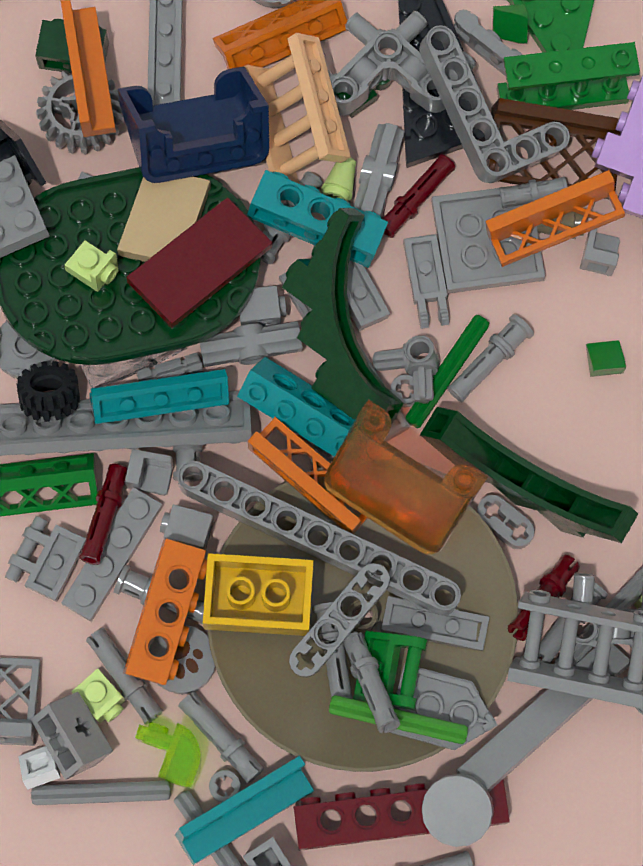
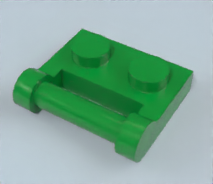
[353,631,427,710]

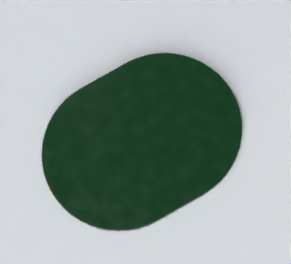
[0,167,260,365]

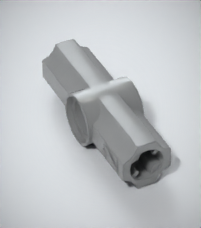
[354,123,405,217]
[200,321,303,367]

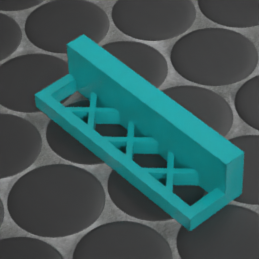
[89,369,229,424]
[175,756,314,866]

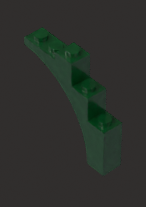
[282,208,404,434]
[420,407,638,543]

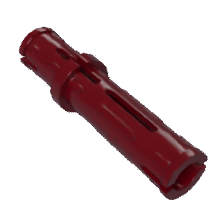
[383,154,456,238]
[79,464,127,565]
[507,555,580,641]

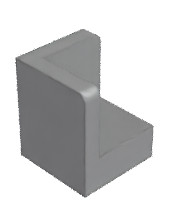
[580,228,620,276]
[125,449,174,496]

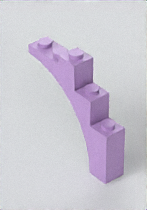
[591,75,643,219]

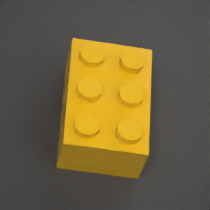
[203,553,313,636]

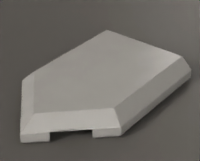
[389,663,498,750]

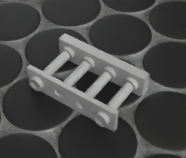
[507,590,643,709]

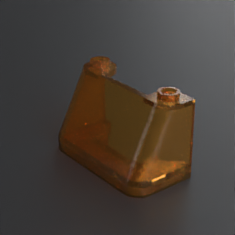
[324,399,488,554]

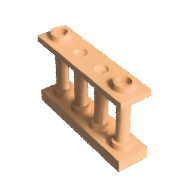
[244,33,351,183]

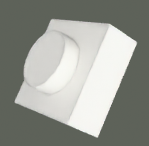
[18,746,61,790]

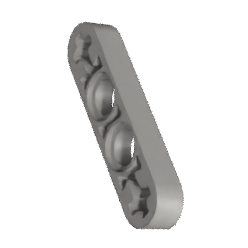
[289,563,390,678]

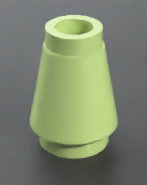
[321,158,356,202]

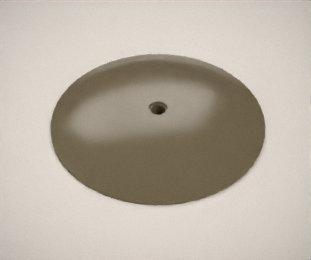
[207,462,518,772]

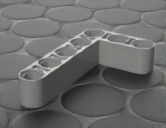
[419,25,570,183]

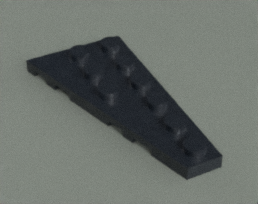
[398,0,485,168]

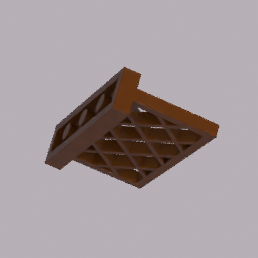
[487,98,621,200]

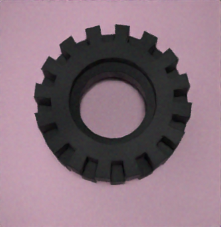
[16,361,80,422]

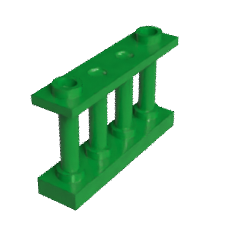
[496,42,640,110]

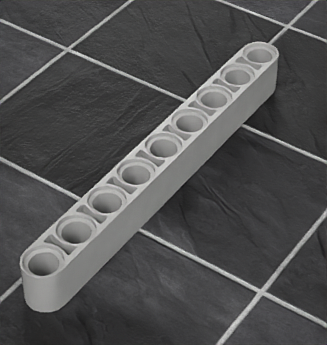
[177,460,461,616]

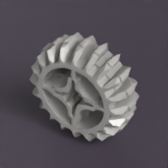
[36,70,124,155]

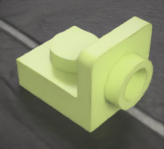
[64,240,118,292]
[71,668,125,723]

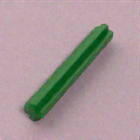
[405,315,489,428]

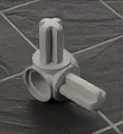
[373,335,440,404]

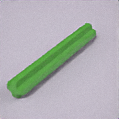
[329,695,468,744]

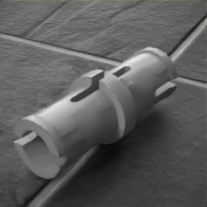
[499,177,567,209]

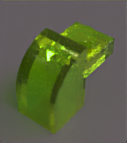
[135,722,202,791]

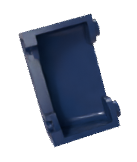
[118,66,269,183]

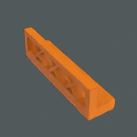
[60,0,116,137]
[212,0,347,69]
[485,170,625,267]
[248,417,378,534]

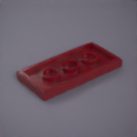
[127,197,273,328]

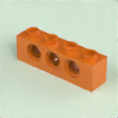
[123,538,207,685]

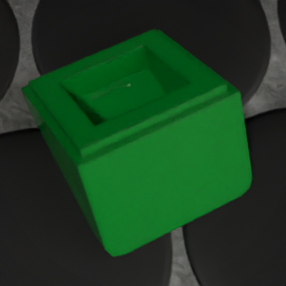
[492,4,528,43]
[586,340,626,377]

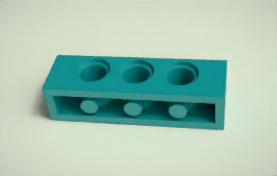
[247,170,388,268]
[237,357,375,463]

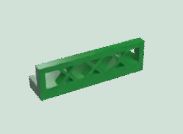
[0,453,98,517]

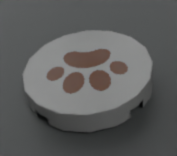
[149,625,215,695]

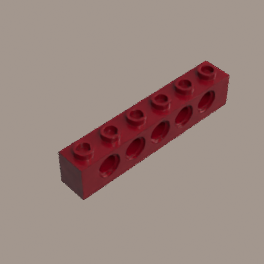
[293,779,510,851]

